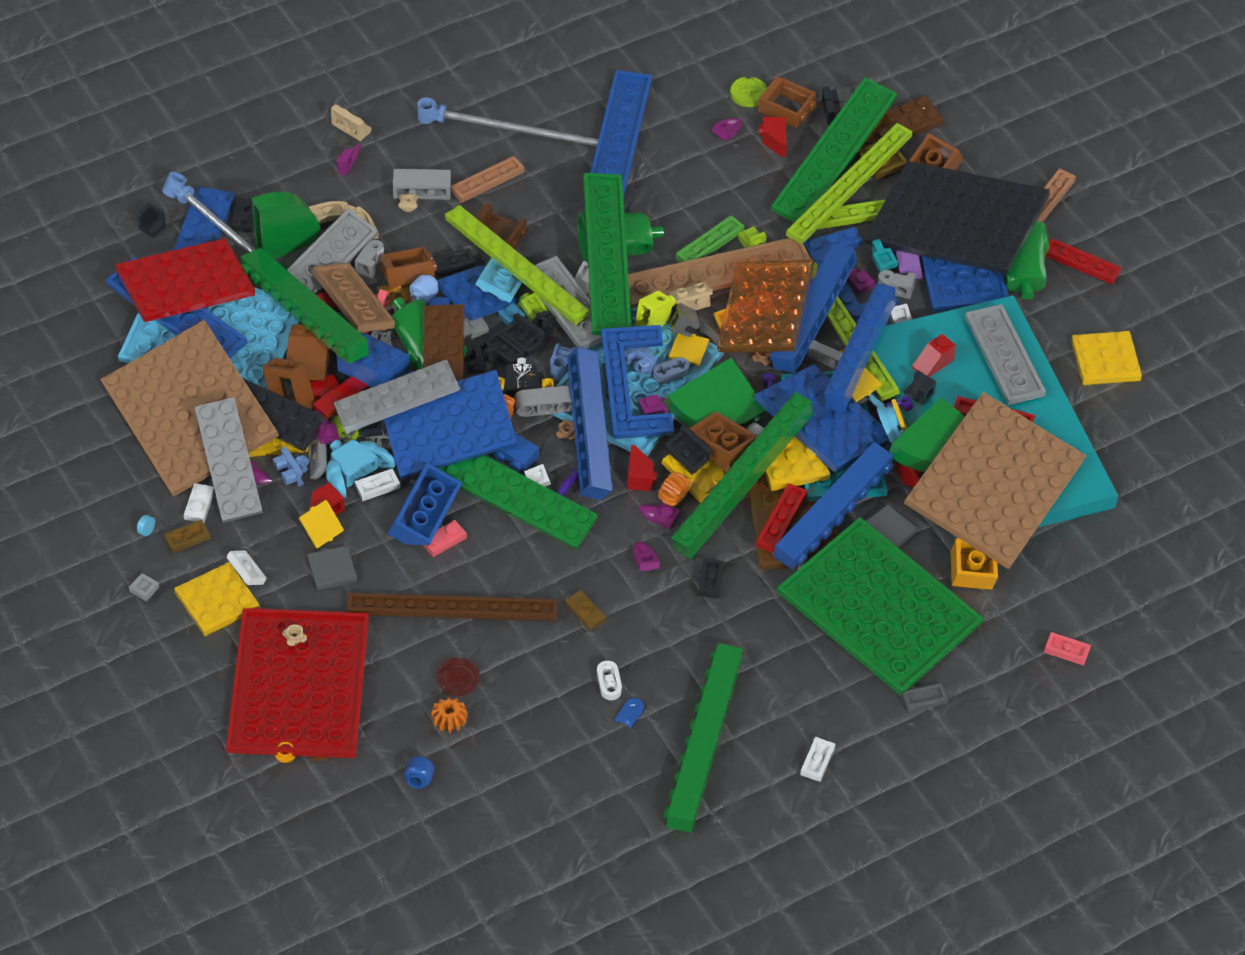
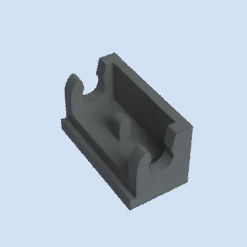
[668,303,700,337]

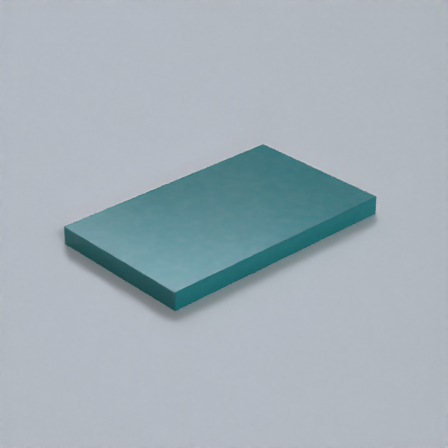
[874,295,1118,539]

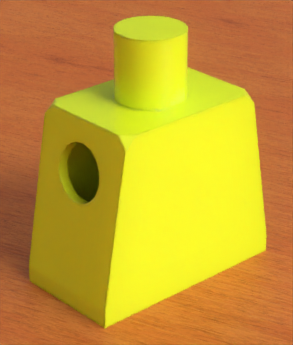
[634,291,676,327]

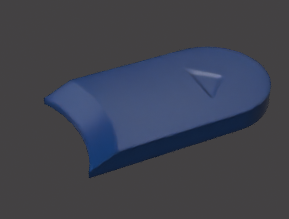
[614,698,644,729]

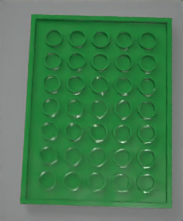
[777,517,984,696]

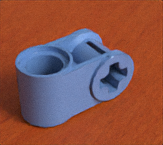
[550,343,575,381]

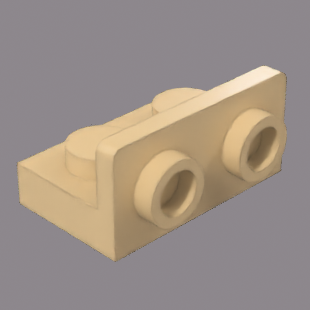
[331,104,372,141]
[670,283,713,310]

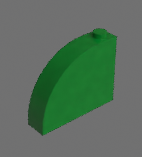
[252,192,321,259]
[663,358,766,427]
[889,397,965,472]

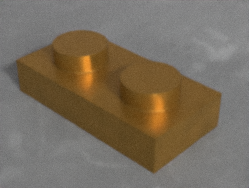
[164,519,211,554]

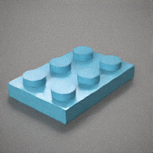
[475,258,522,303]

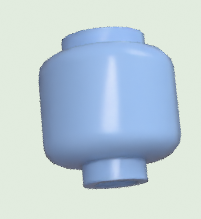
[409,275,438,304]

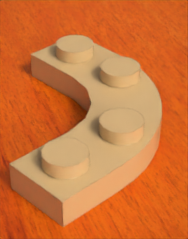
[309,201,379,240]

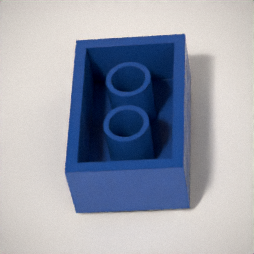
[337,332,410,388]

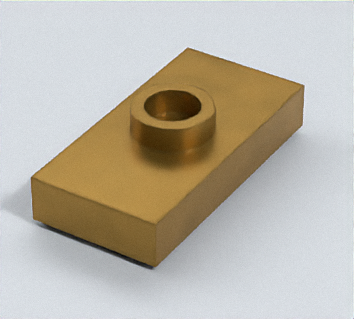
[564,590,606,631]

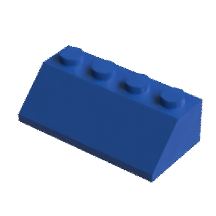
[387,463,462,545]

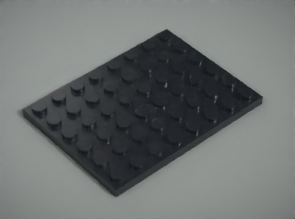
[864,161,1050,274]

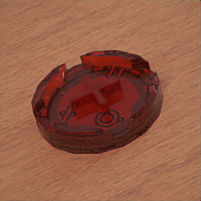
[437,658,480,696]

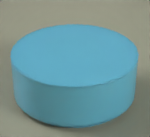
[137,515,155,536]

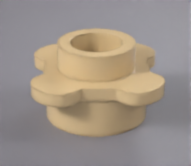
[398,194,418,212]
[283,625,307,646]

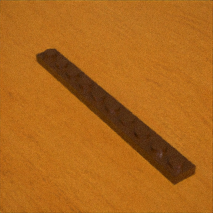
[347,593,557,621]

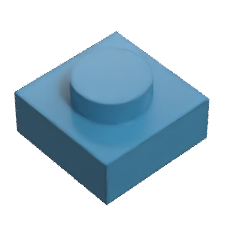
[498,303,525,326]

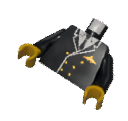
[499,358,554,400]

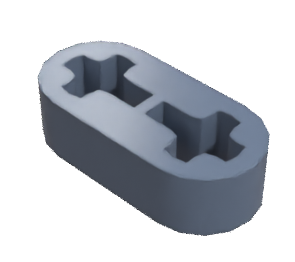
[653,357,690,383]

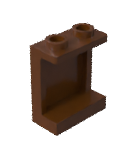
[468,203,528,250]

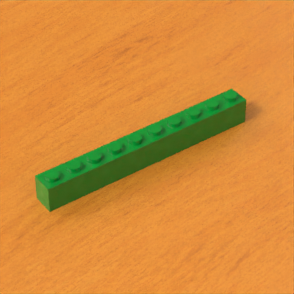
[241,248,369,364]
[672,392,814,560]
[664,643,743,833]

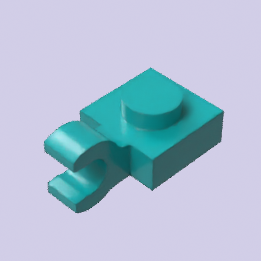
[871,239,898,272]

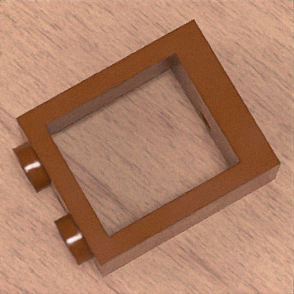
[758,76,817,128]
[380,246,437,288]
[263,358,315,409]

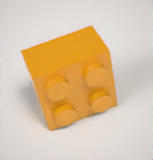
[951,538,998,590]

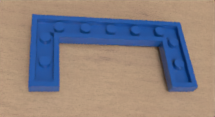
[803,227,901,324]
[601,325,674,439]

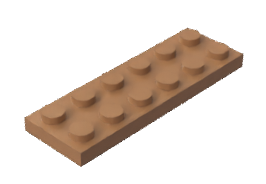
[312,263,395,333]

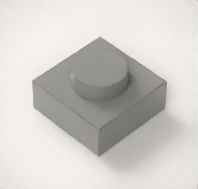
[129,573,159,601]

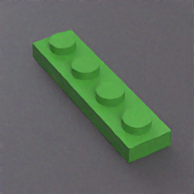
[676,215,745,262]

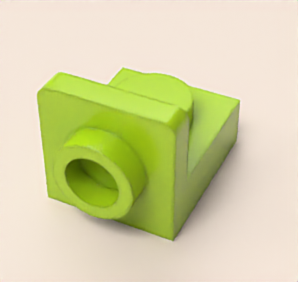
[737,227,767,248]
[516,293,548,322]

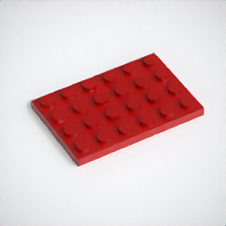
[115,238,255,323]

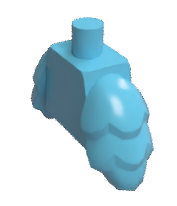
[326,440,396,498]

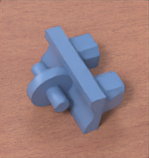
[624,347,657,375]
[273,447,309,487]

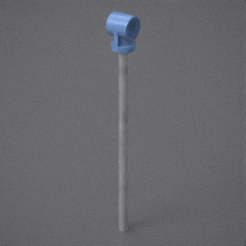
[417,97,599,146]
[162,172,256,253]

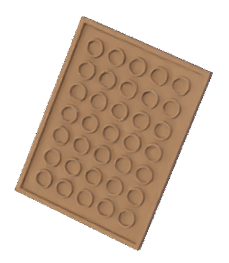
[100,320,279,497]
[904,392,1086,569]

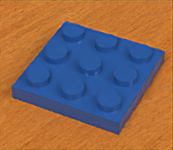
[437,265,518,321]

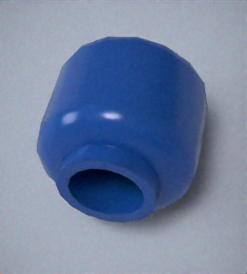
[404,756,435,788]

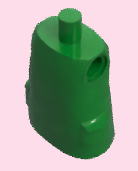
[577,212,664,263]
[1004,221,1050,300]
[391,297,467,371]

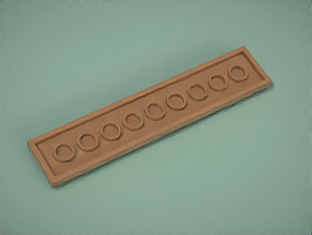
[628,238,813,309]

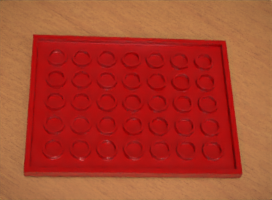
[226,608,369,758]

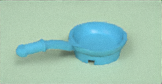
[867,391,904,444]

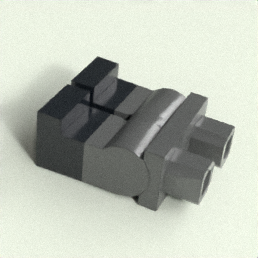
[822,85,859,126]

